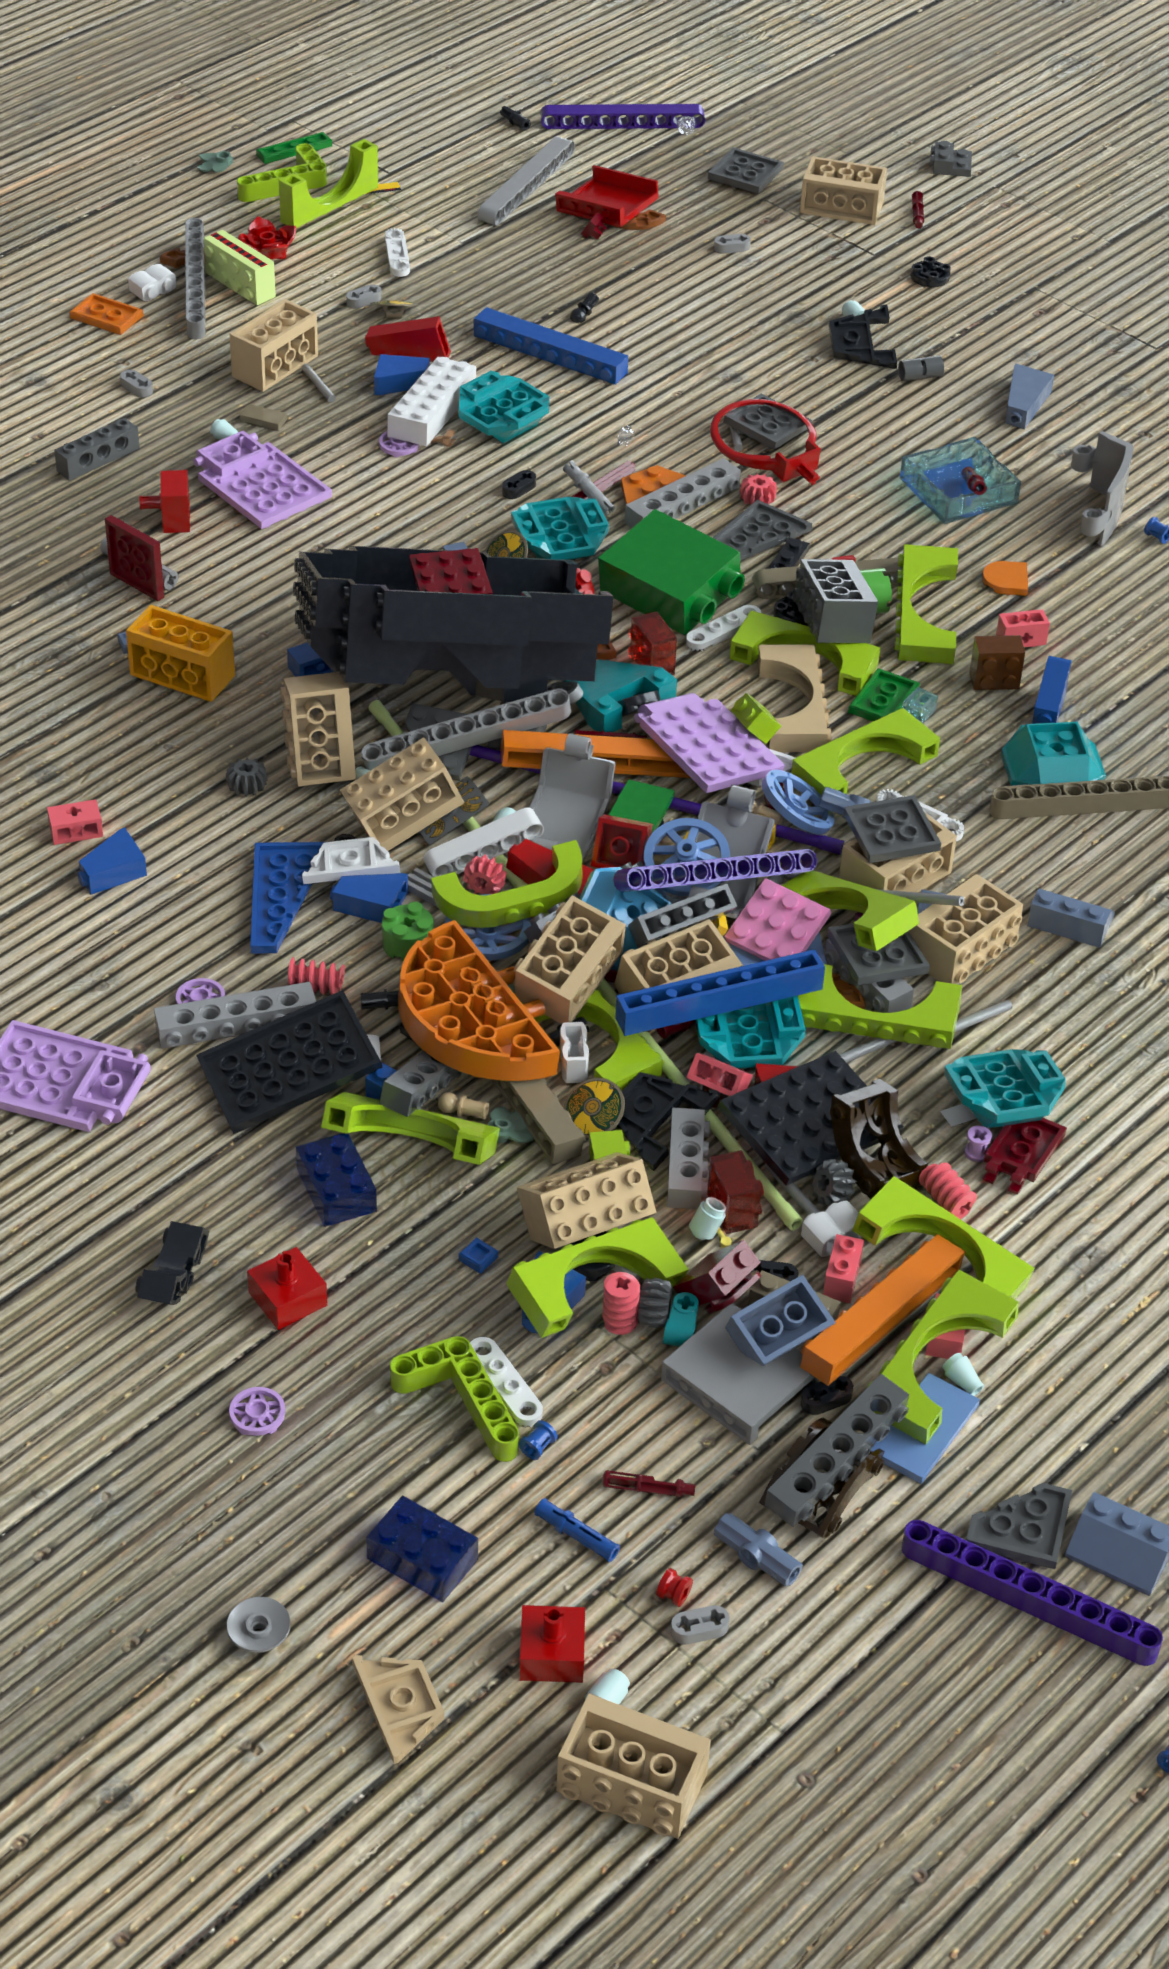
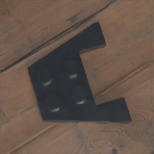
[829,304,897,369]
[617,1072,720,1171]

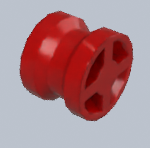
[656,1568,693,1607]

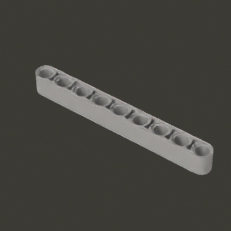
[478,136,575,226]
[185,218,206,340]
[361,689,571,770]

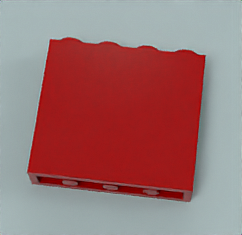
[555,165,659,227]

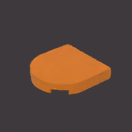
[982,561,1028,596]

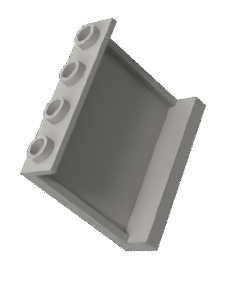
[661,1303,819,1445]

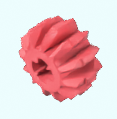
[740,473,777,505]
[463,854,507,894]

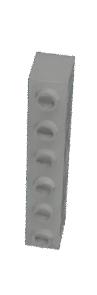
[625,458,741,528]
[154,982,316,1049]

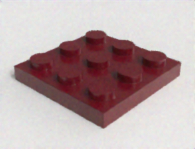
[105,515,164,601]
[409,548,493,594]

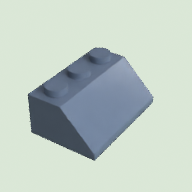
[1027,888,1115,948]
[725,1275,836,1366]
[1065,1492,1169,1596]

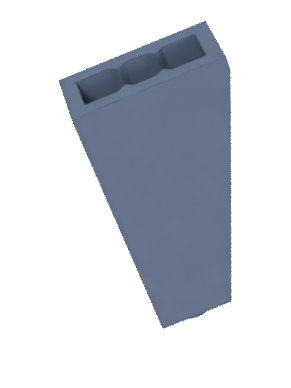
[1005,364,1054,429]

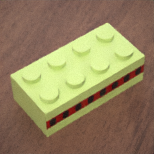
[204,230,276,305]

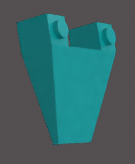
[563,660,677,732]

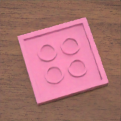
[724,878,831,961]

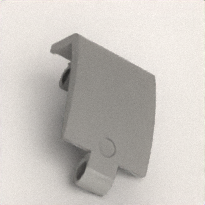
[1071,431,1134,546]
[529,733,615,862]
[665,784,775,919]

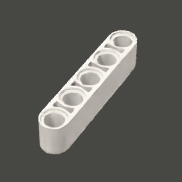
[423,808,544,877]

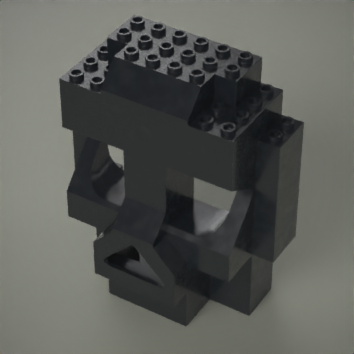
[293,546,614,702]

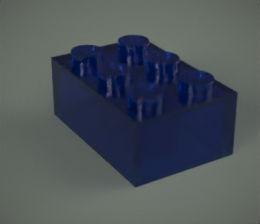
[296,1133,377,1227]
[366,1495,478,1603]

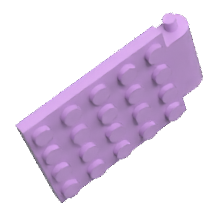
[193,431,332,529]
[634,693,785,793]
[0,1020,151,1132]

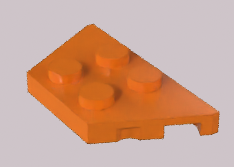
[621,465,686,504]

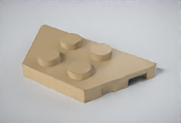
[352,1655,444,1764]

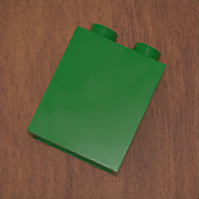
[598,509,745,636]

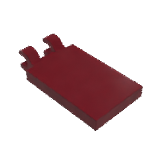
[983,1118,1067,1195]

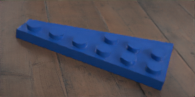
[250,842,325,954]

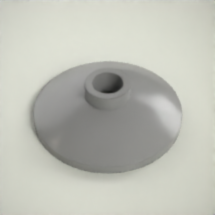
[227,1597,291,1653]

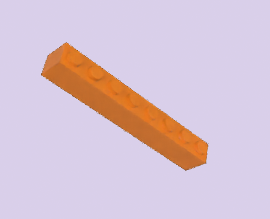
[500,730,691,778]
[800,1234,965,1386]

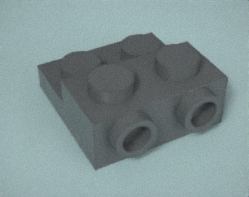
[930,141,972,177]

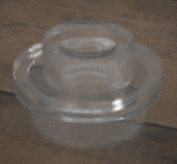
[677,116,695,135]
[616,425,635,446]

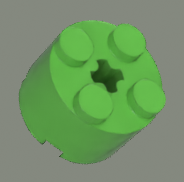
[860,568,892,614]
[382,902,434,961]

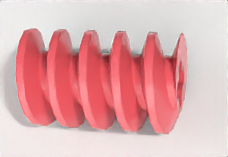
[288,957,345,995]
[919,1162,977,1219]
[602,1272,640,1335]

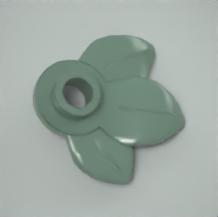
[197,151,233,173]
[488,1107,534,1143]

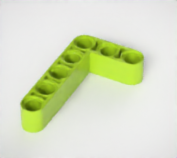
[237,143,327,202]
[390,1336,519,1462]

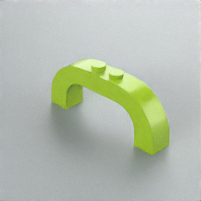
[431,840,582,928]

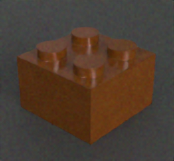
[969,635,1025,690]

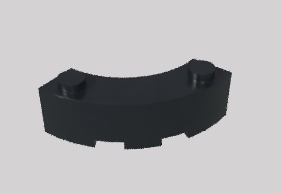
[135,1221,210,1305]

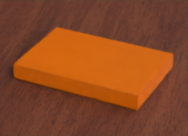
[69,293,144,335]

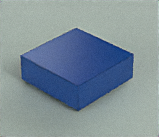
[459,1237,498,1274]

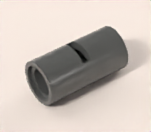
[898,355,944,381]

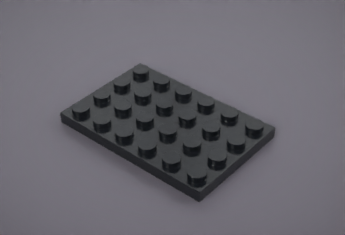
[196,990,383,1134]
[717,1051,904,1186]

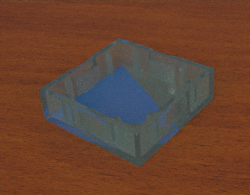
[900,437,1021,524]

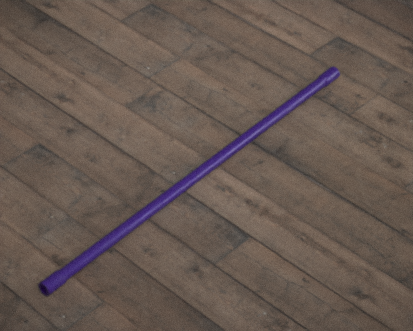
[469,745,844,855]

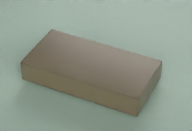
[240,404,287,431]

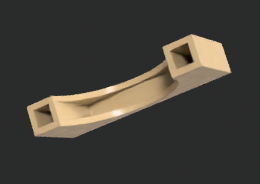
[757,645,831,752]

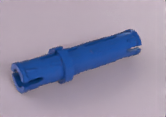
[534,1498,620,1562]

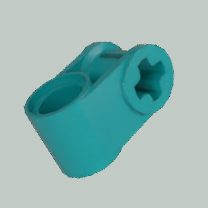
[663,1292,699,1347]

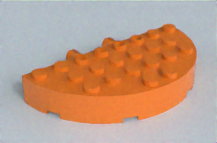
[398,920,560,1081]

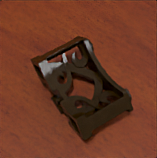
[830,1078,928,1199]
[759,1418,885,1538]

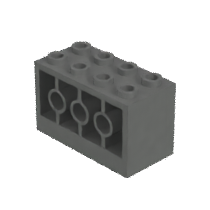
[792,559,878,643]

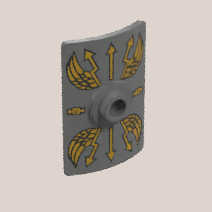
[419,776,489,845]

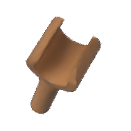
[430,430,456,447]

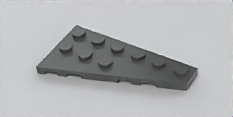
[713,500,813,561]

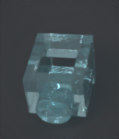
[902,687,938,724]

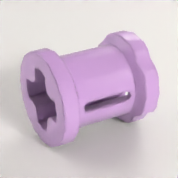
[964,1125,992,1162]

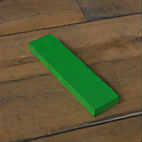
[256,132,332,164]

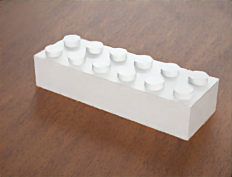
[387,357,476,446]

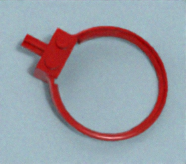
[710,399,821,485]

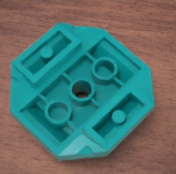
[459,371,550,443]
[511,497,609,560]
[1001,722,1106,786]
[695,995,806,1068]
[944,1049,1066,1128]

